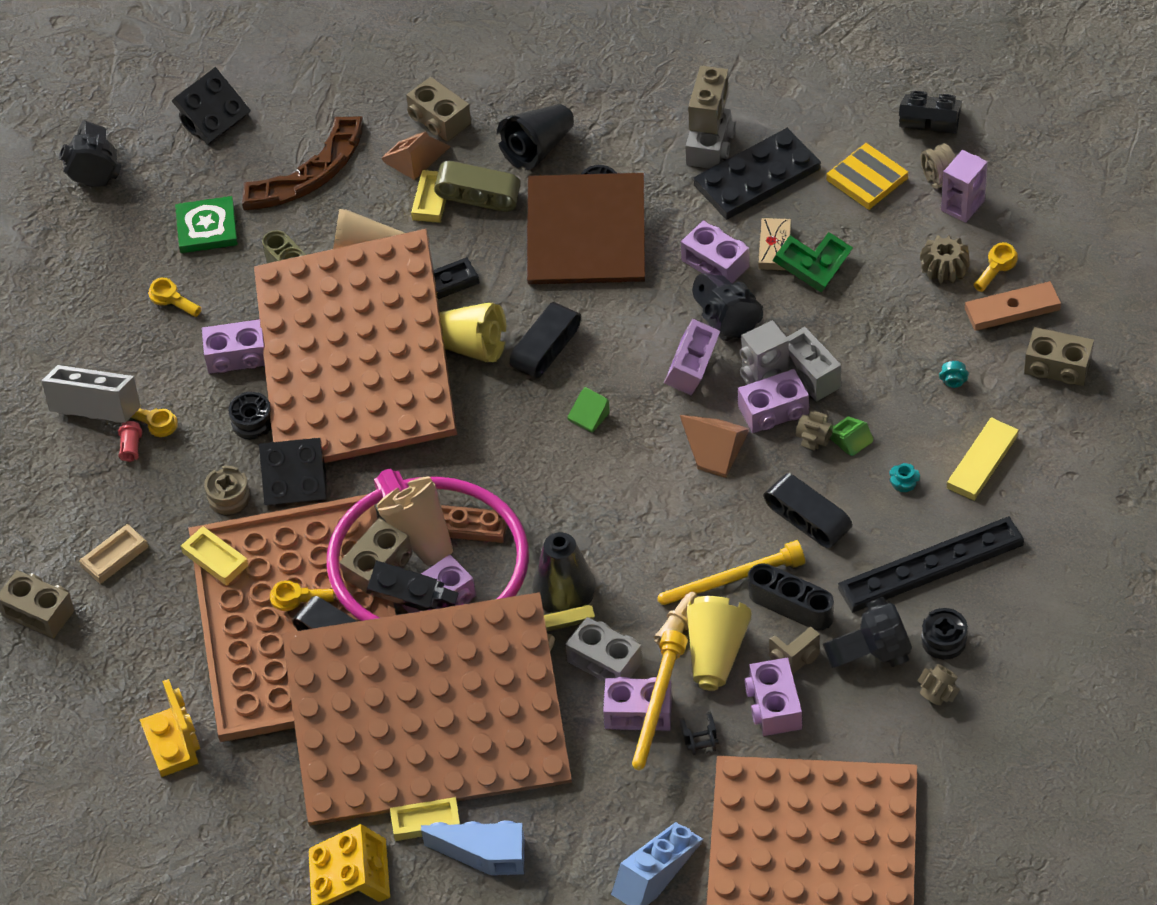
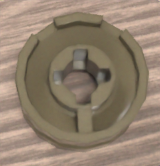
[920,143,956,189]
[204,466,250,515]

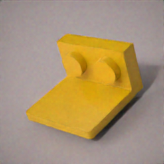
[140,679,200,777]
[309,824,390,905]

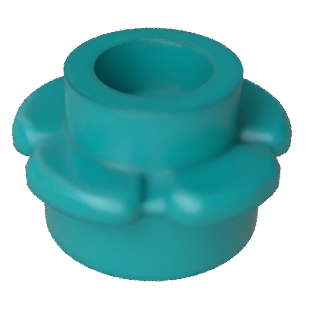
[939,361,969,388]
[889,463,920,492]

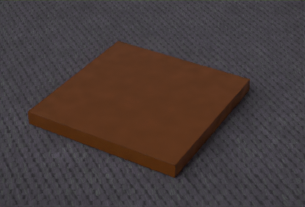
[527,173,645,284]

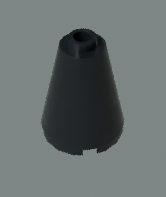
[497,104,574,170]
[532,532,596,613]

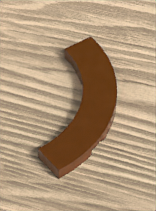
[242,116,364,210]

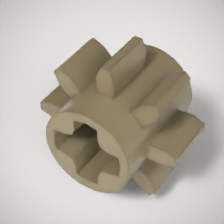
[796,411,833,450]
[917,664,960,705]

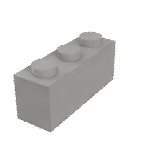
[42,365,141,423]

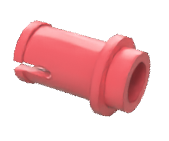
[118,421,143,462]

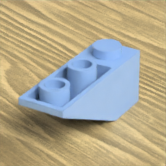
[421,821,525,875]
[611,822,703,905]

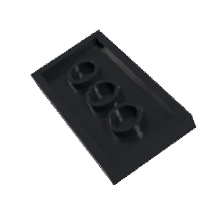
[693,127,821,220]

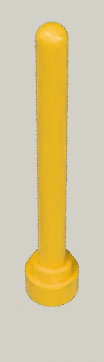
[658,540,805,605]
[632,630,688,770]

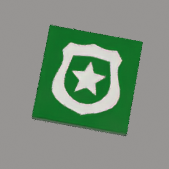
[175,196,238,253]

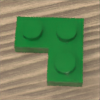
[772,232,853,293]

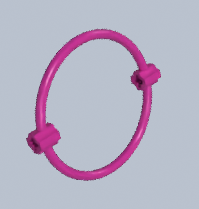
[326,468,529,621]

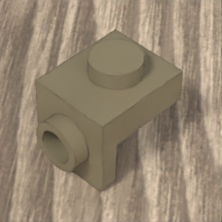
[769,627,820,675]

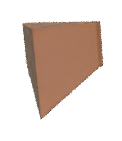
[381,131,451,180]
[680,415,749,478]

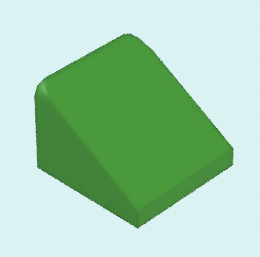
[567,387,610,433]
[830,416,873,456]

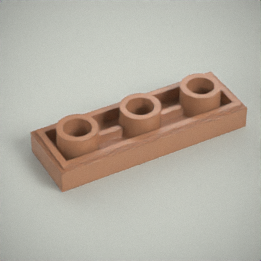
[965,281,1061,331]
[441,505,507,543]

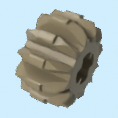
[920,234,970,284]

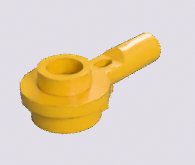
[974,242,1018,292]
[148,277,201,317]
[131,408,178,437]
[270,581,334,611]

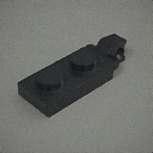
[366,560,459,611]

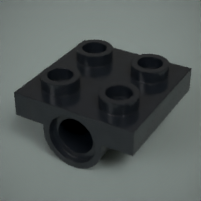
[172,67,251,145]
[899,91,962,134]
[259,438,327,505]

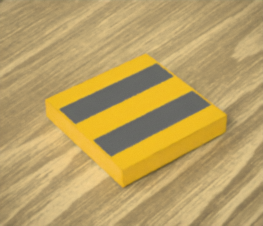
[826,143,908,210]

